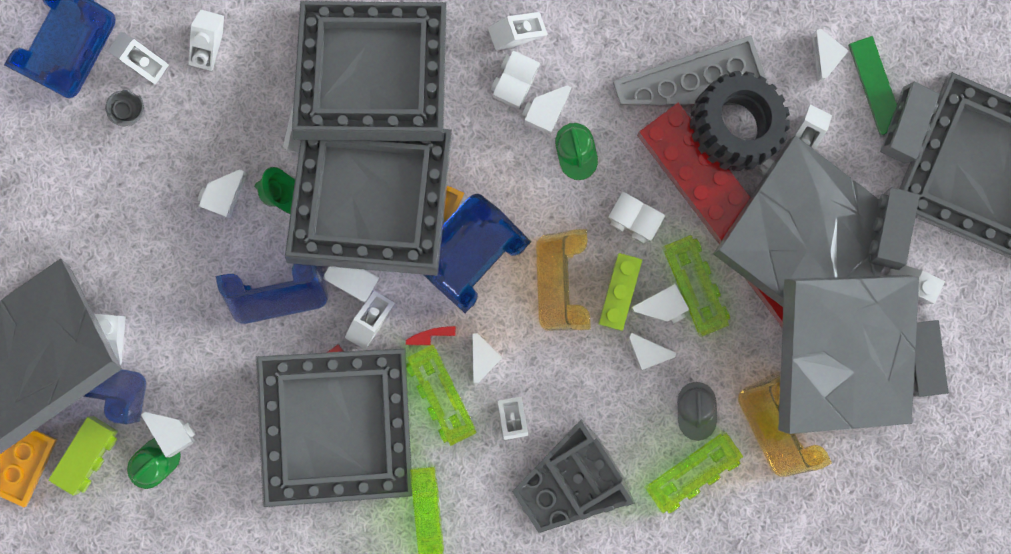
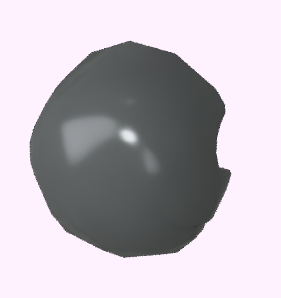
[105,90,144,127]

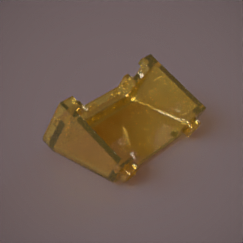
[536,229,591,331]
[738,372,832,477]

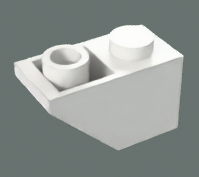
[189,10,224,71]

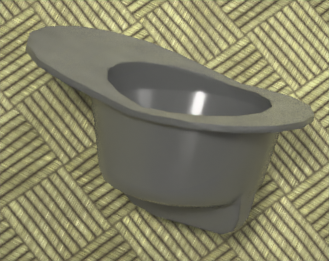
[677,382,717,441]

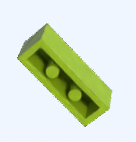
[597,253,643,331]
[48,416,118,496]

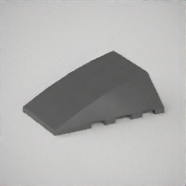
[512,419,635,533]

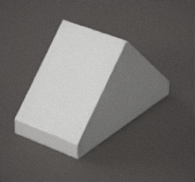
[812,29,848,82]
[473,333,503,383]
[628,333,676,370]
[498,396,529,440]

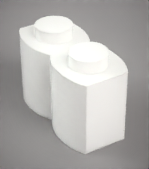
[491,51,540,110]
[608,192,665,244]

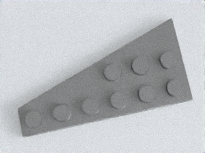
[613,35,768,105]

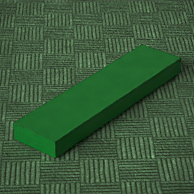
[848,36,897,136]

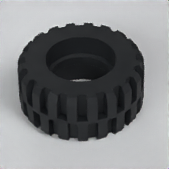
[690,71,790,171]

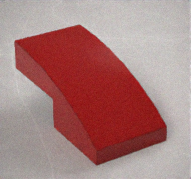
[406,326,456,345]

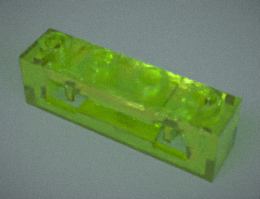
[662,235,731,337]
[406,344,477,446]
[644,431,744,514]
[410,465,445,554]

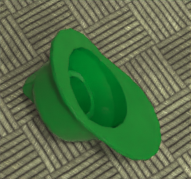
[555,123,598,180]
[254,167,295,214]
[127,438,181,489]

